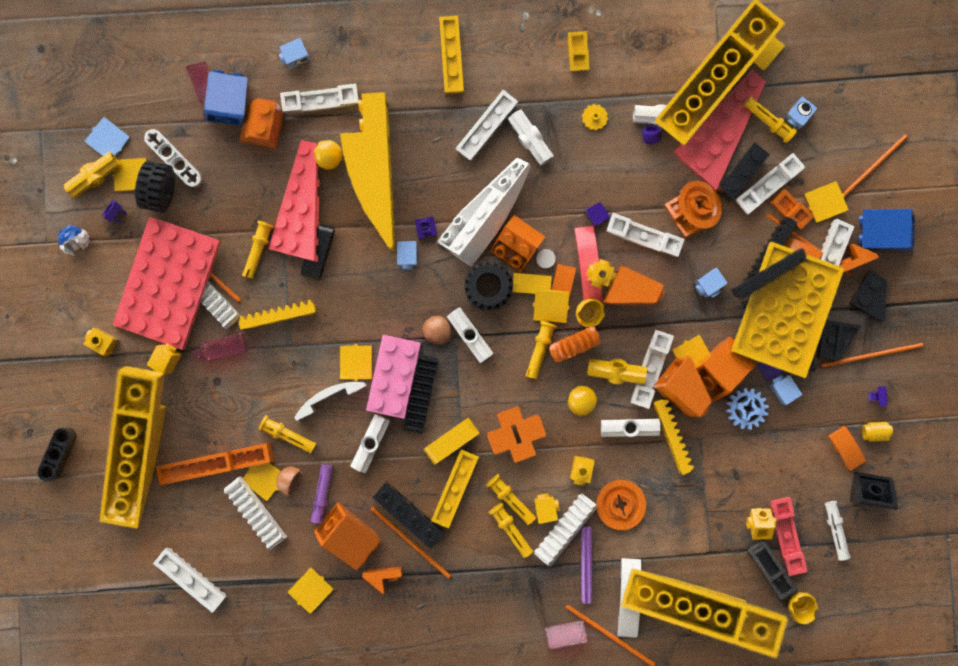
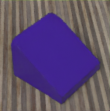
[584,202,610,228]
[757,362,784,381]

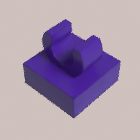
[101,199,127,224]
[415,216,438,240]
[868,386,888,406]

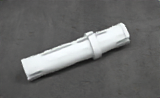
[824,501,851,560]

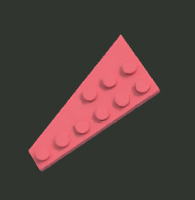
[673,70,766,191]
[268,140,320,262]

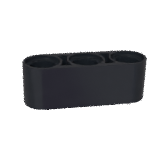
[301,223,335,280]
[37,427,77,482]

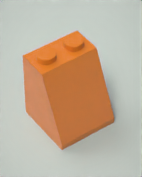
[239,98,284,149]
[602,266,665,305]
[695,336,756,403]
[652,356,712,417]
[314,502,381,570]

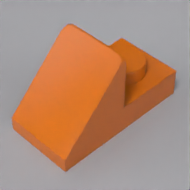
[839,244,879,273]
[362,566,403,594]

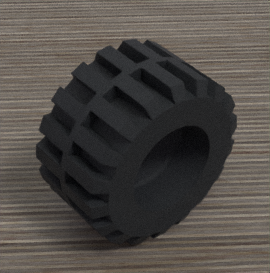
[135,161,175,213]
[465,261,513,311]

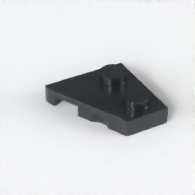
[849,270,887,322]
[817,320,861,361]

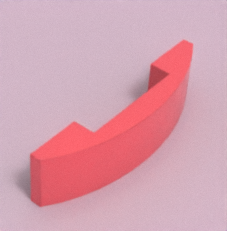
[574,226,603,302]
[771,497,808,576]

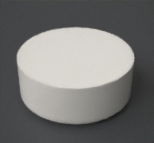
[536,249,555,268]

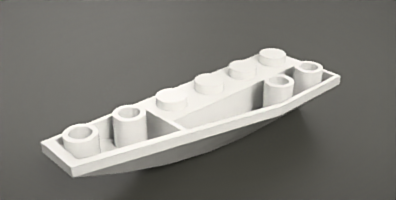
[437,158,531,267]

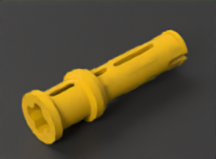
[743,96,797,143]
[242,220,274,279]
[525,321,557,380]
[258,415,316,454]
[486,474,536,526]
[488,502,533,558]

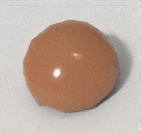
[422,316,453,346]
[276,466,302,496]

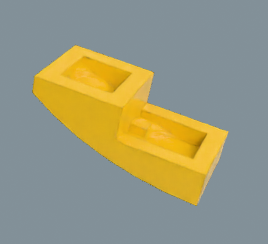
[567,31,589,71]

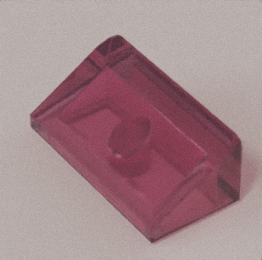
[186,62,210,104]
[545,620,588,649]

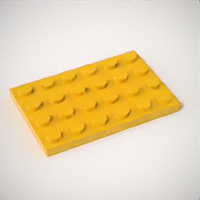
[731,242,844,378]

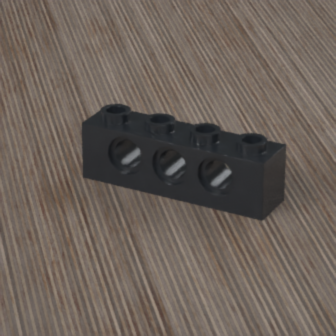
[372,481,445,549]

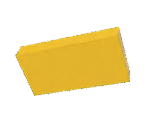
[512,273,552,294]

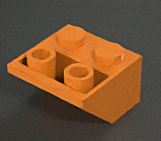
[489,215,545,273]

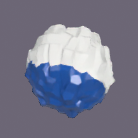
[58,225,90,256]

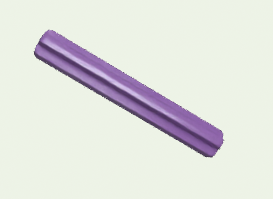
[581,526,592,604]

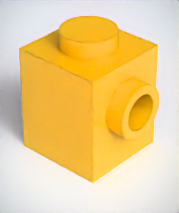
[83,328,118,356]
[147,343,182,375]
[570,455,595,486]
[534,493,560,524]

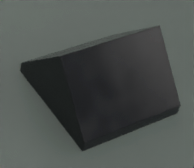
[850,472,898,510]

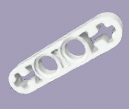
[144,129,203,188]

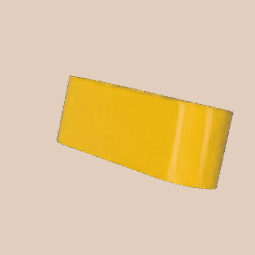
[423,417,480,465]

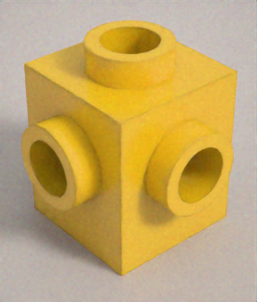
[586,259,616,289]
[746,508,776,540]

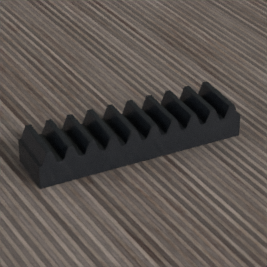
[743,218,797,281]
[731,248,807,300]
[403,355,438,434]

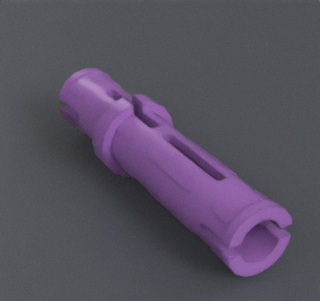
[310,464,334,524]

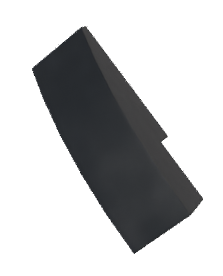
[747,539,797,602]

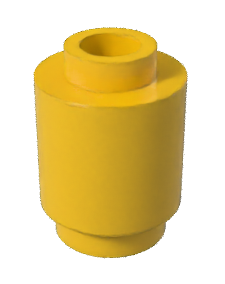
[862,422,893,442]

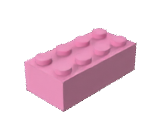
[366,335,422,419]

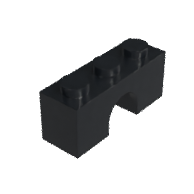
[716,143,770,203]

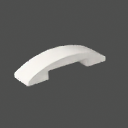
[280,84,359,113]
[736,153,805,215]
[607,213,684,257]
[630,330,674,409]
[294,382,367,421]
[617,558,641,637]

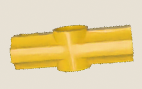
[64,152,121,199]
[587,359,647,385]

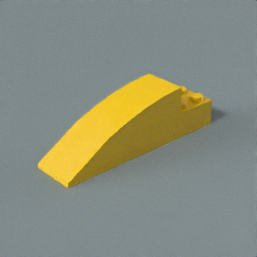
[654,0,785,146]
[340,92,396,252]
[99,366,166,529]
[621,568,787,658]

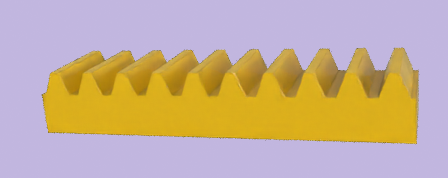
[439,16,464,94]
[239,300,318,330]
[652,399,694,475]
[431,449,479,528]

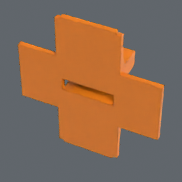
[487,406,546,463]

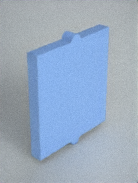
[84,117,130,157]

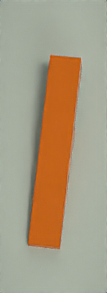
[156,442,275,486]

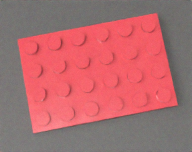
[113,216,221,350]

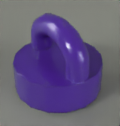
[642,125,661,145]

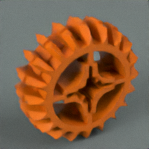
[549,327,601,362]

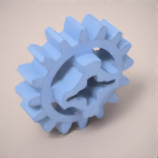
[725,388,769,430]

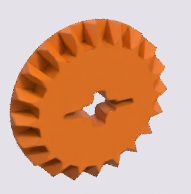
[677,181,722,230]
[596,480,646,530]

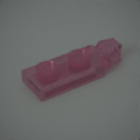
[192,333,248,361]

